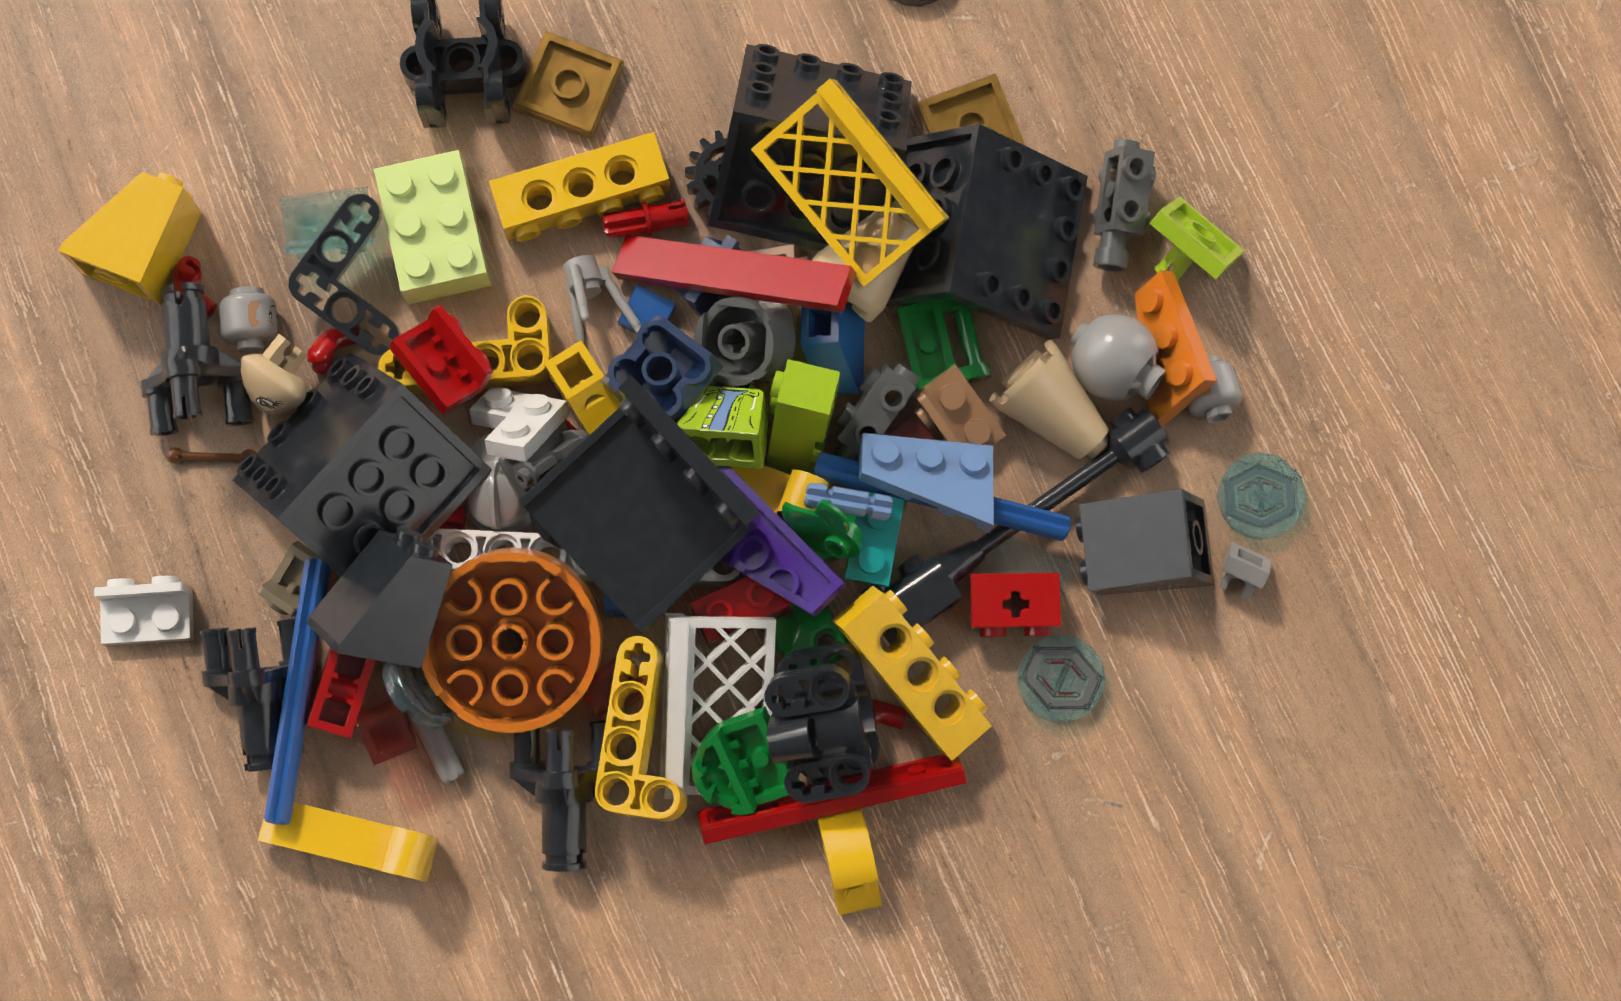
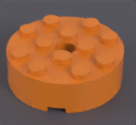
[422,547,604,733]

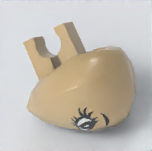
[240,334,307,415]

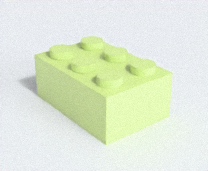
[374,150,492,305]

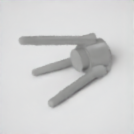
[563,255,642,345]

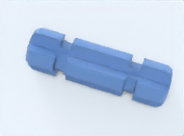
[804,483,893,521]

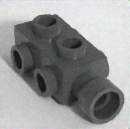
[1093,139,1156,272]
[829,363,920,487]

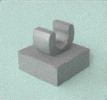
[1220,541,1271,599]

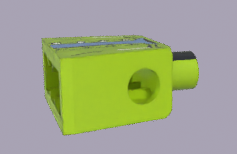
[677,383,768,469]

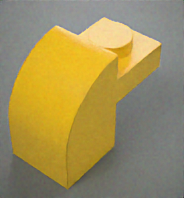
[817,808,882,915]

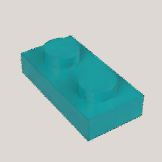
[844,491,905,587]

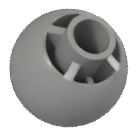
[1070,314,1167,401]

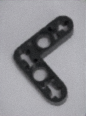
[288,194,401,356]

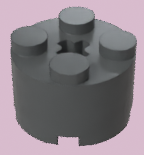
[694,296,796,386]

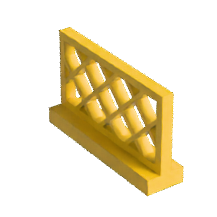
[751,79,949,287]

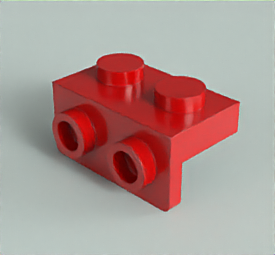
[389,305,493,415]

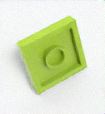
[1149,196,1245,282]

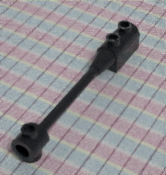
[861,407,1170,647]

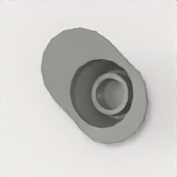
[466,434,531,532]

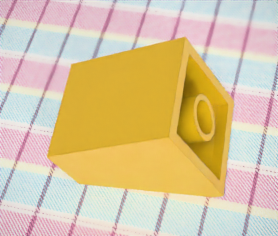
[58,172,202,305]

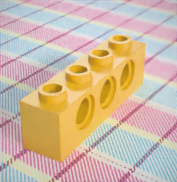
[489,132,671,242]
[832,586,992,761]

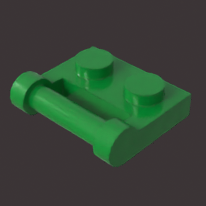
[896,299,991,392]

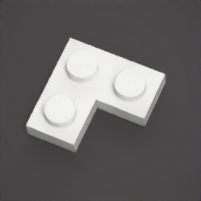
[469,387,569,462]

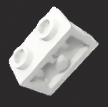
[94,576,194,646]

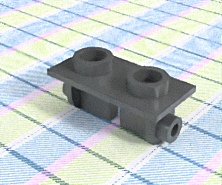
[499,420,589,499]

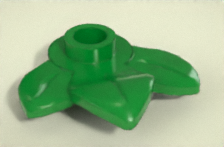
[782,499,863,559]
[762,604,849,670]

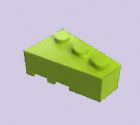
[766,359,840,475]

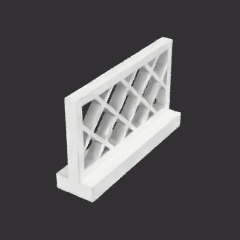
[659,613,776,799]

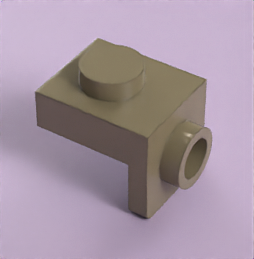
[258,541,332,617]

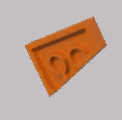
[1134,270,1217,426]

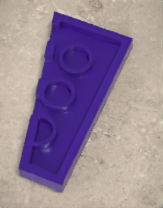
[717,466,847,617]

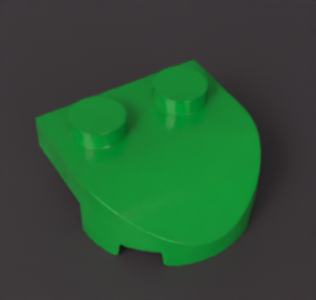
[692,706,800,815]

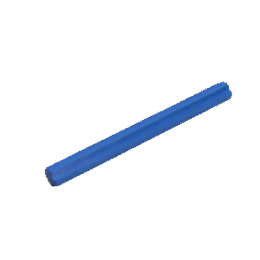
[813,453,1071,541]
[264,558,331,825]

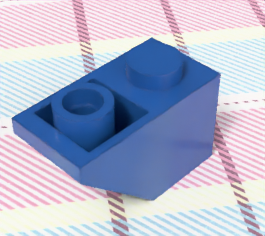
[800,302,865,396]

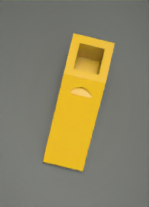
[544,340,620,435]

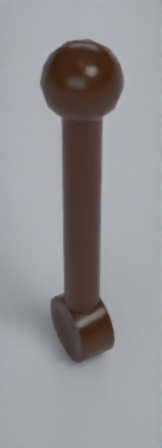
[166,447,257,464]

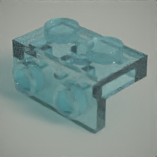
[280,186,376,259]

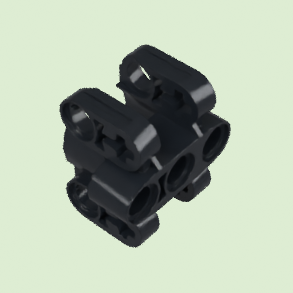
[399,0,527,128]
[764,643,881,803]

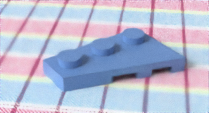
[859,433,994,533]

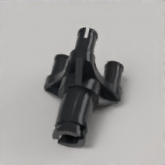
[141,282,254,436]
[200,618,316,772]
[509,720,618,872]

